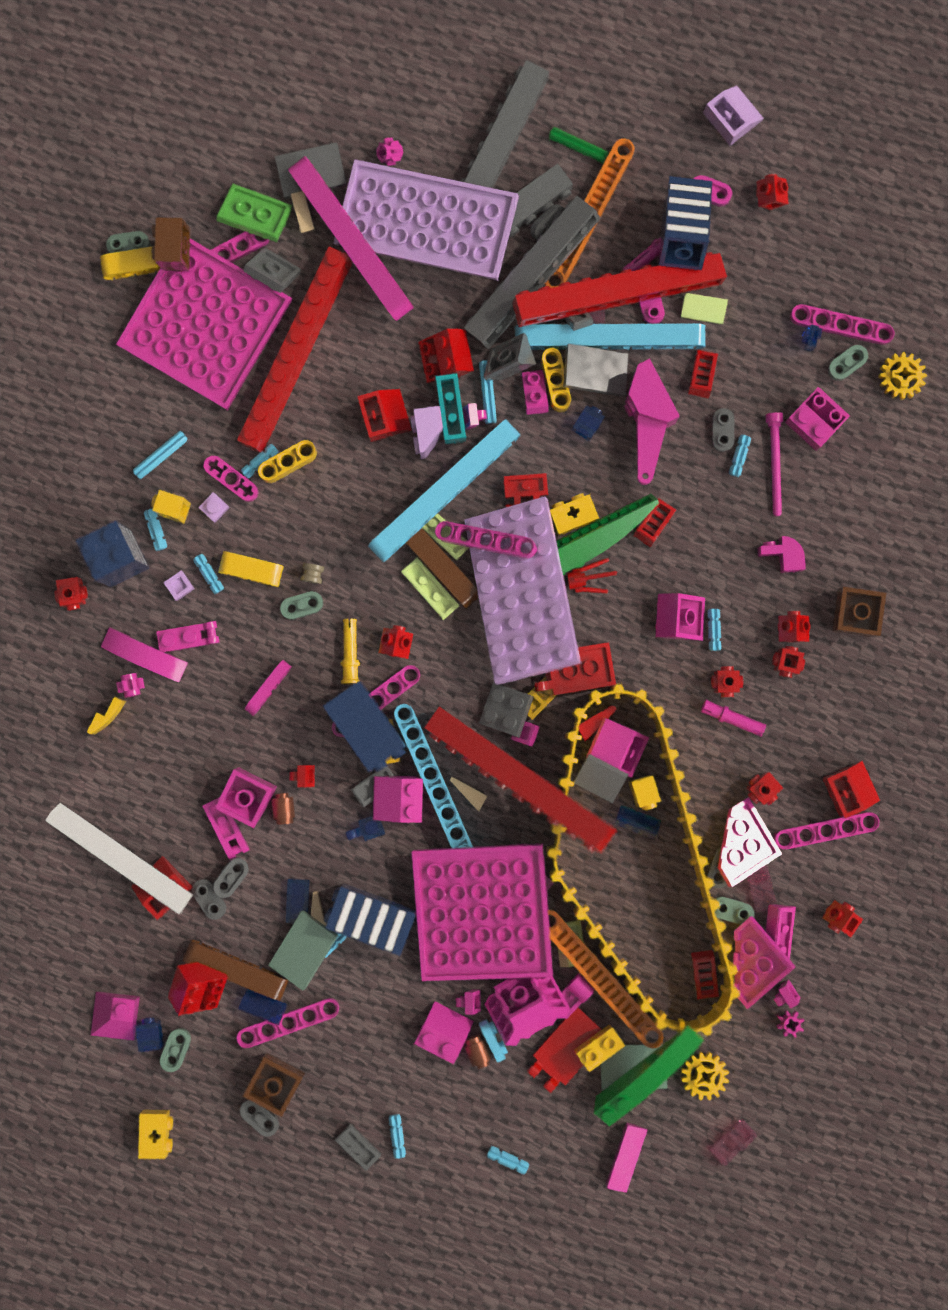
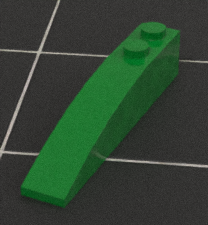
[556,494,659,576]
[594,1025,704,1127]

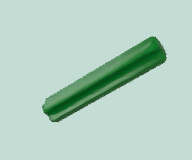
[549,127,609,163]

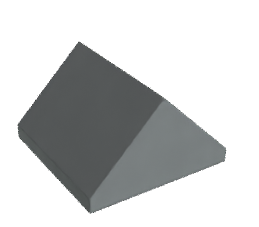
[483,333,536,380]
[574,754,628,803]

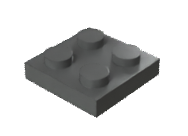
[243,248,301,293]
[479,683,534,737]

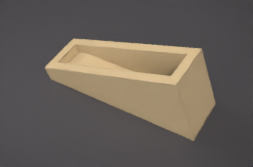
[291,191,314,234]
[450,777,487,811]
[311,891,326,926]

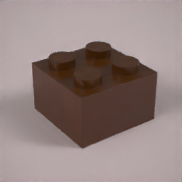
[151,217,190,271]
[832,587,887,637]
[243,1053,305,1117]

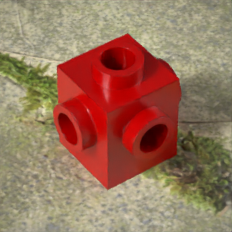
[756,174,788,210]
[55,577,88,611]
[778,611,810,643]
[378,625,413,659]
[772,646,805,678]
[711,666,743,697]
[746,771,783,806]
[822,900,863,937]

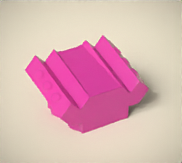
[485,976,570,1046]

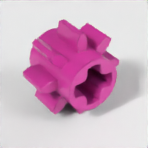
[376,138,403,166]
[116,673,145,698]
[777,1010,804,1037]

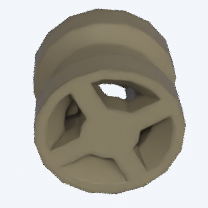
[300,563,325,584]

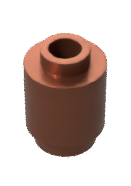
[272,793,295,825]
[464,1034,492,1069]

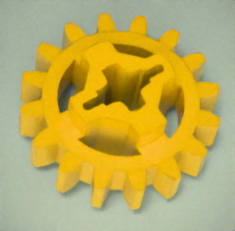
[878,352,927,400]
[681,1051,729,1100]

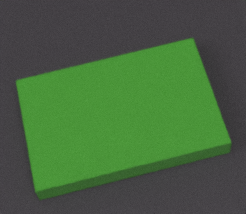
[216,184,292,243]

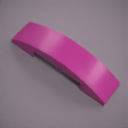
[101,627,188,682]

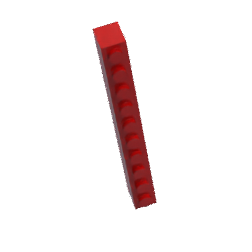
[237,247,353,453]
[512,252,727,327]
[424,707,617,852]

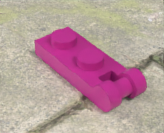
[156,621,220,652]
[203,797,250,859]

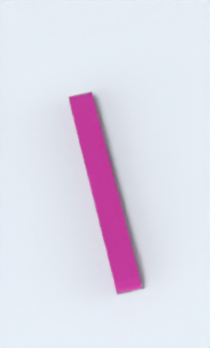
[288,156,414,321]

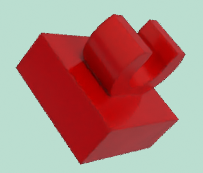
[289,765,315,787]

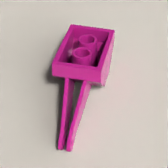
[624,359,680,485]

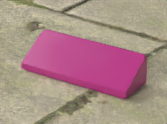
[766,904,796,959]
[606,1122,647,1193]

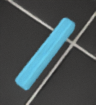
[479,360,497,424]
[133,431,188,479]

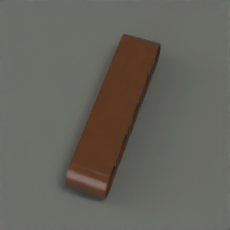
[406,528,479,609]
[182,939,289,1001]

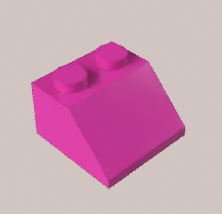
[656,593,705,641]
[215,767,277,828]
[373,776,423,823]
[414,1001,474,1064]

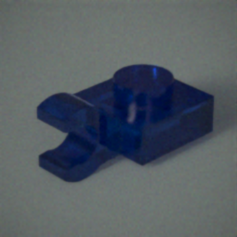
[801,325,822,351]
[346,816,385,841]

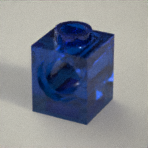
[572,405,605,442]
[135,1017,164,1052]

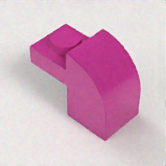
[758,536,806,573]

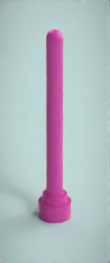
[766,413,783,517]

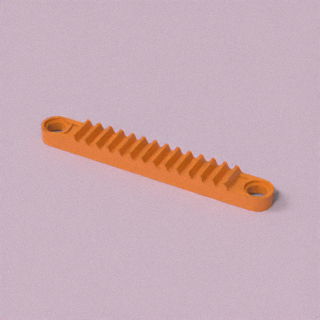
[544,138,634,288]
[548,909,663,1049]

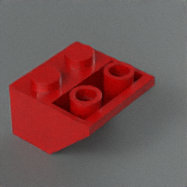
[418,329,474,383]
[357,389,412,442]
[822,761,880,819]
[131,856,193,920]
[168,962,228,1016]

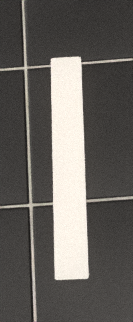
[46,803,192,914]

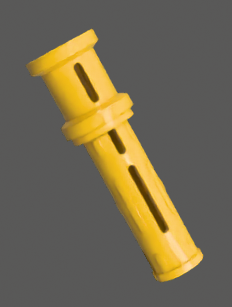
[340,619,360,685]

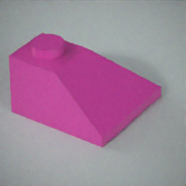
[91,992,140,1040]

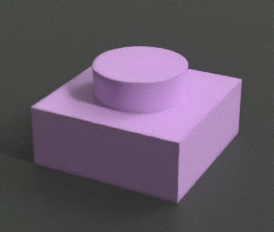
[198,492,230,523]
[164,570,195,601]

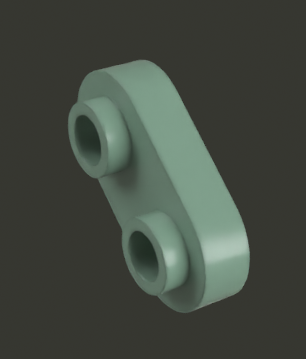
[106,231,150,253]
[828,345,868,381]
[280,591,323,620]
[714,896,754,925]
[160,1028,191,1072]

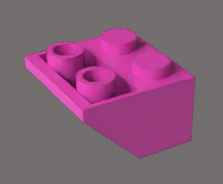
[785,387,850,451]
[586,717,649,778]

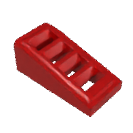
[688,350,718,398]
[633,498,676,547]
[578,705,617,741]
[691,950,719,999]

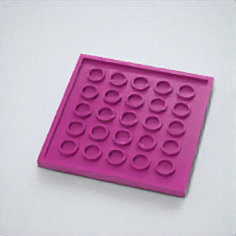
[116,239,292,410]
[412,844,553,981]

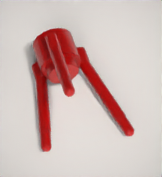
[567,558,617,593]

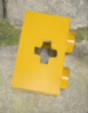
[151,490,191,524]
[550,493,599,536]
[628,775,661,810]
[574,1024,625,1072]
[138,1110,173,1159]

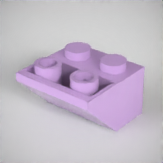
[704,86,764,145]
[410,406,444,459]

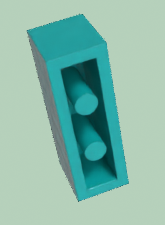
[436,373,466,445]

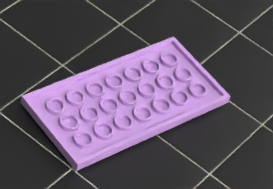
[334,160,519,280]
[464,497,581,685]

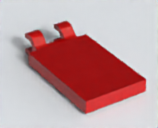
[534,642,616,696]
[527,1008,602,1093]

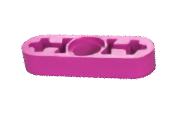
[204,456,258,502]
[245,660,292,716]

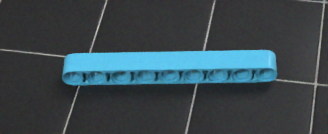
[515,324,705,350]
[368,419,521,562]
[394,704,473,848]

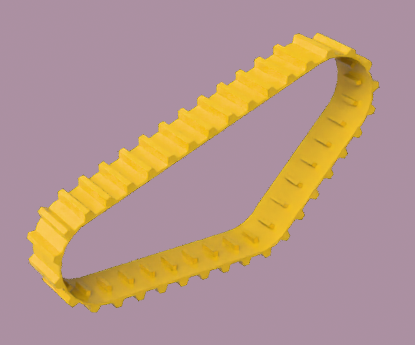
[546,684,740,1036]

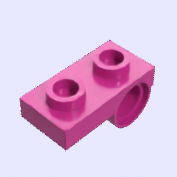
[522,370,548,415]
[561,972,595,1019]

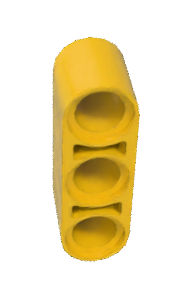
[100,247,161,280]
[542,348,571,412]
[258,440,317,483]
[218,551,284,587]

